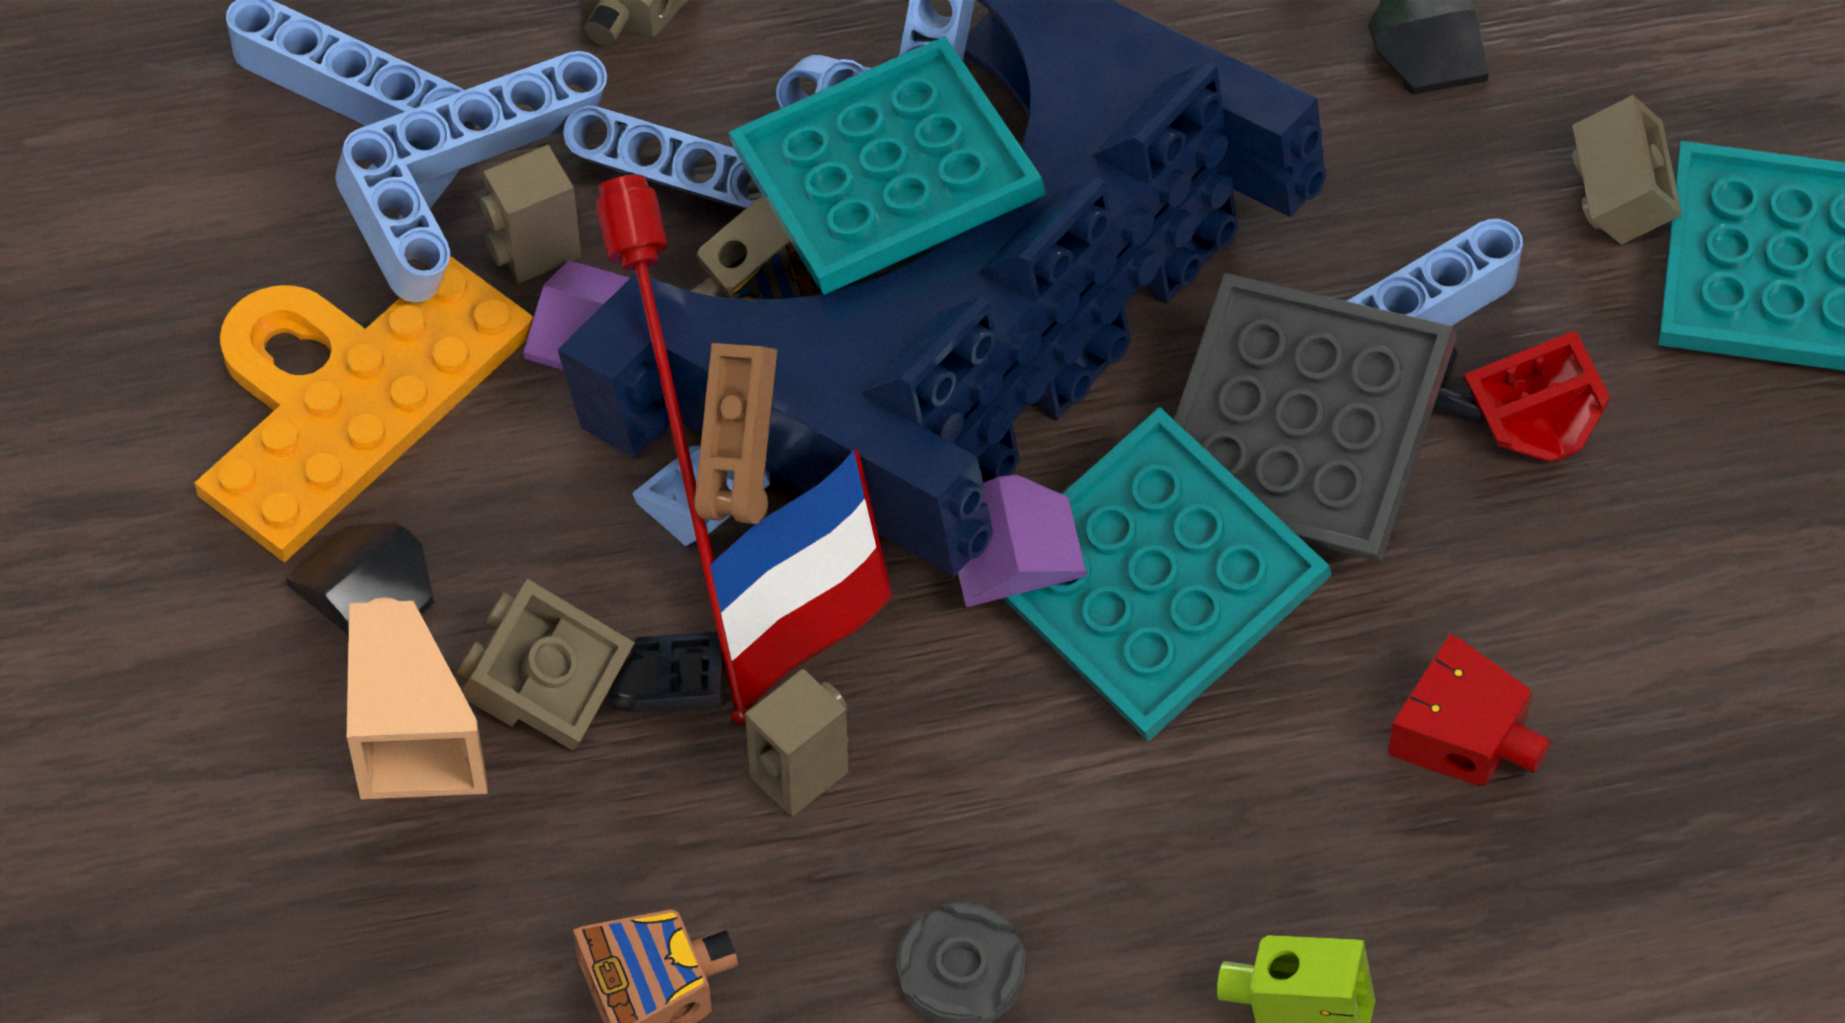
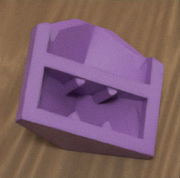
[524,260,630,371]
[958,475,1087,607]

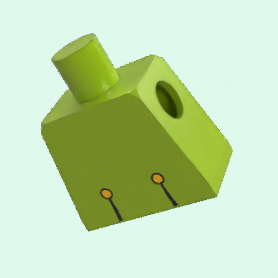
[1217,935,1375,1023]

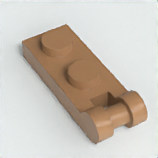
[695,343,777,524]

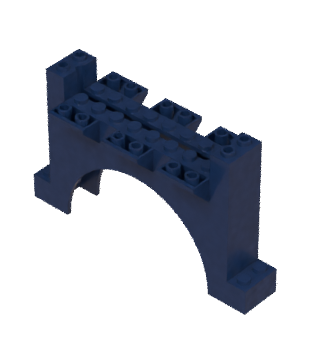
[558,0,1326,577]

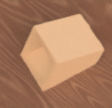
[347,598,488,799]

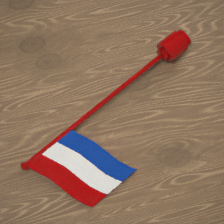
[595,175,892,724]

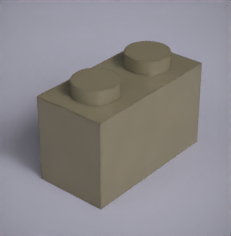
[1572,95,1682,245]
[479,144,582,284]
[745,668,849,817]

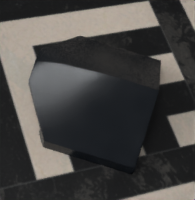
[1368,0,1489,95]
[286,523,434,636]
[608,631,726,712]

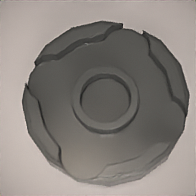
[896,902,1027,1023]

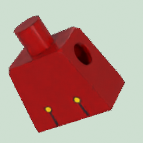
[1388,633,1552,786]

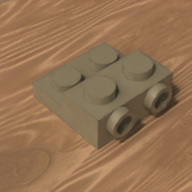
[456,579,635,751]

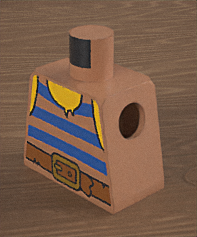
[573,909,738,1023]

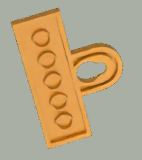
[194,256,534,563]

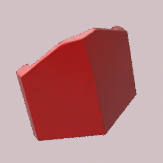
[1464,330,1610,462]

